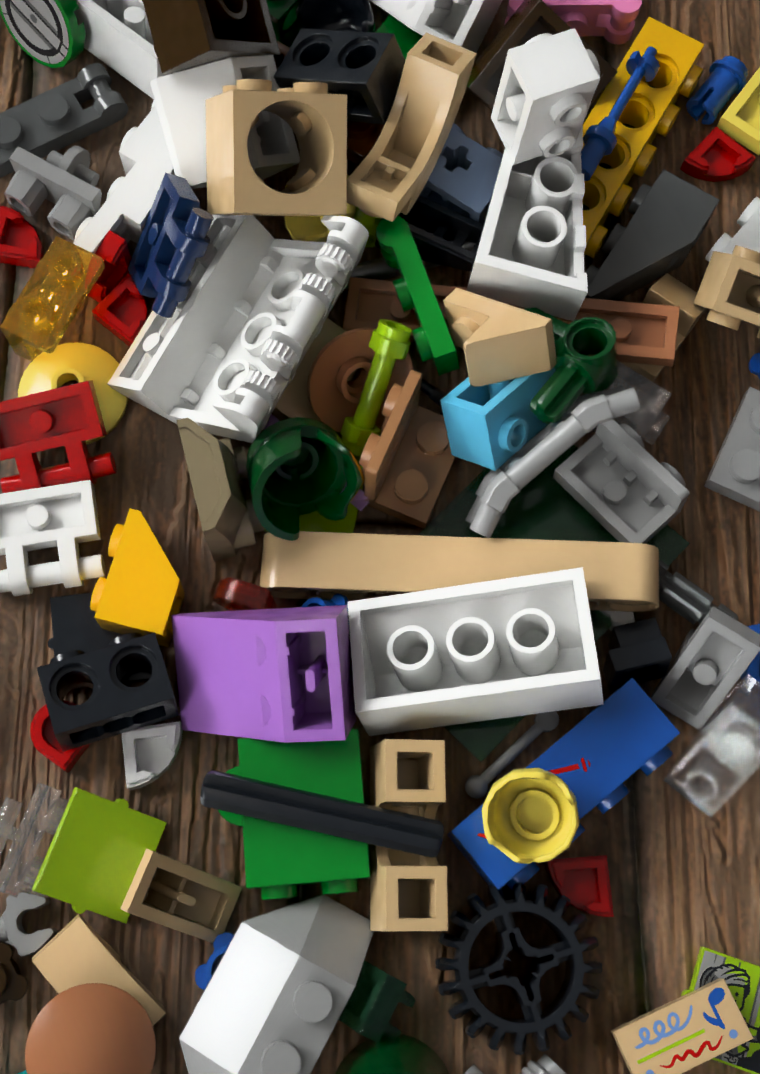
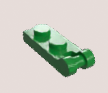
[376,216,460,376]

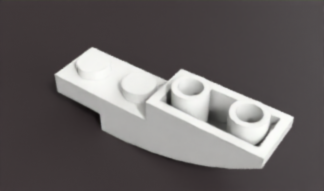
[72,99,175,272]

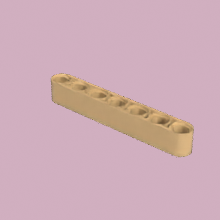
[259,531,659,612]

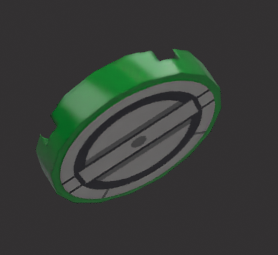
[0,0,86,68]

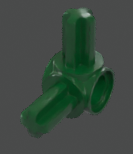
[524,307,618,424]

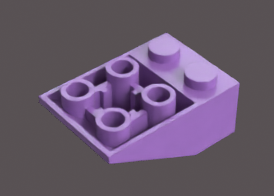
[171,605,356,743]

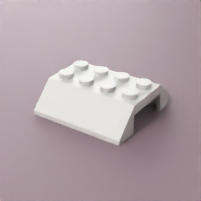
[107,215,369,443]

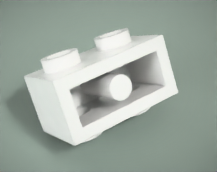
[491,28,600,165]

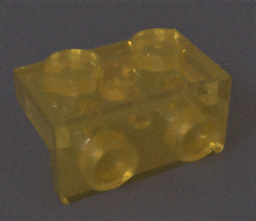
[0,236,105,361]

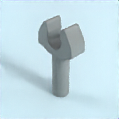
[0,892,58,956]

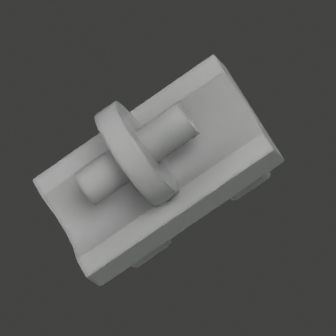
[4,145,102,241]

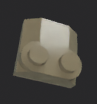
[176,417,264,561]

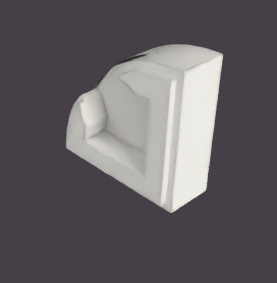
[122,721,183,790]

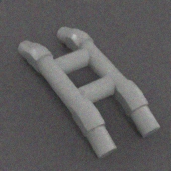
[465,385,640,538]

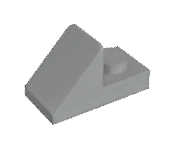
[651,606,760,731]

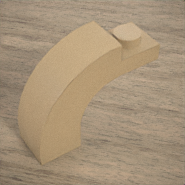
[347,32,477,222]

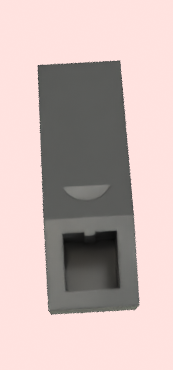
[585,169,720,301]

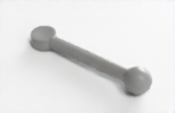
[465,711,559,799]

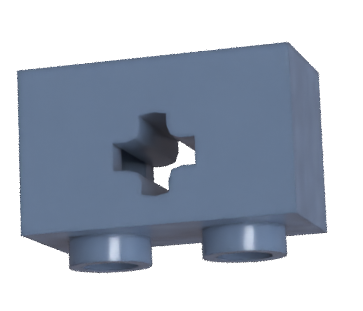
[420,123,503,224]

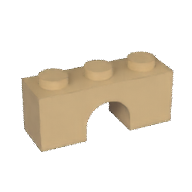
[370,739,448,932]

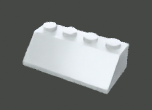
[348,567,604,736]

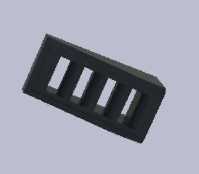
[375,195,484,272]

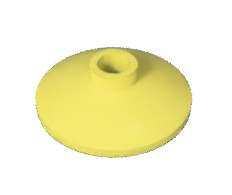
[18,342,128,445]

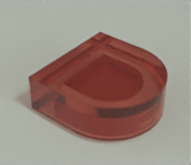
[213,577,277,611]

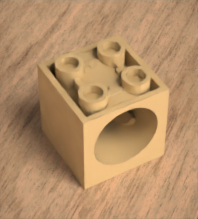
[205,79,347,216]

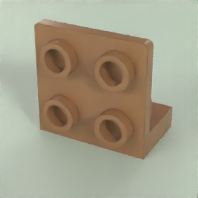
[359,369,457,529]

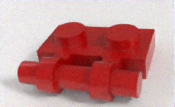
[0,380,117,493]

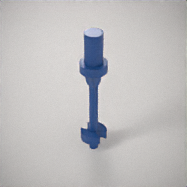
[581,46,660,181]

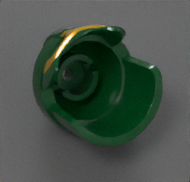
[246,417,365,541]

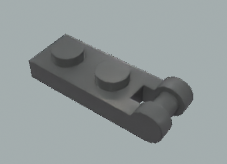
[0,63,128,178]

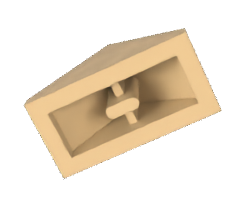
[120,849,243,943]

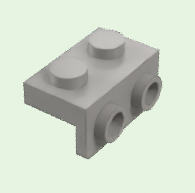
[553,419,690,544]

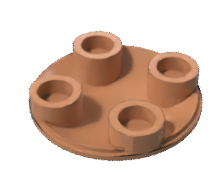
[25,983,156,1074]

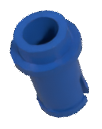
[686,56,748,125]

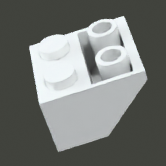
[150,55,300,189]

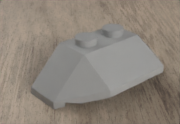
[179,894,374,1074]

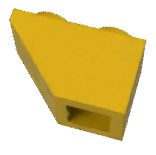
[90,508,185,647]

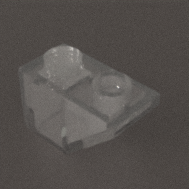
[663,674,760,818]

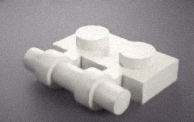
[0,480,106,596]

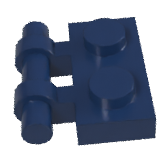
[128,172,214,318]

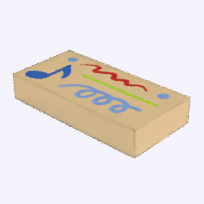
[610,978,754,1074]

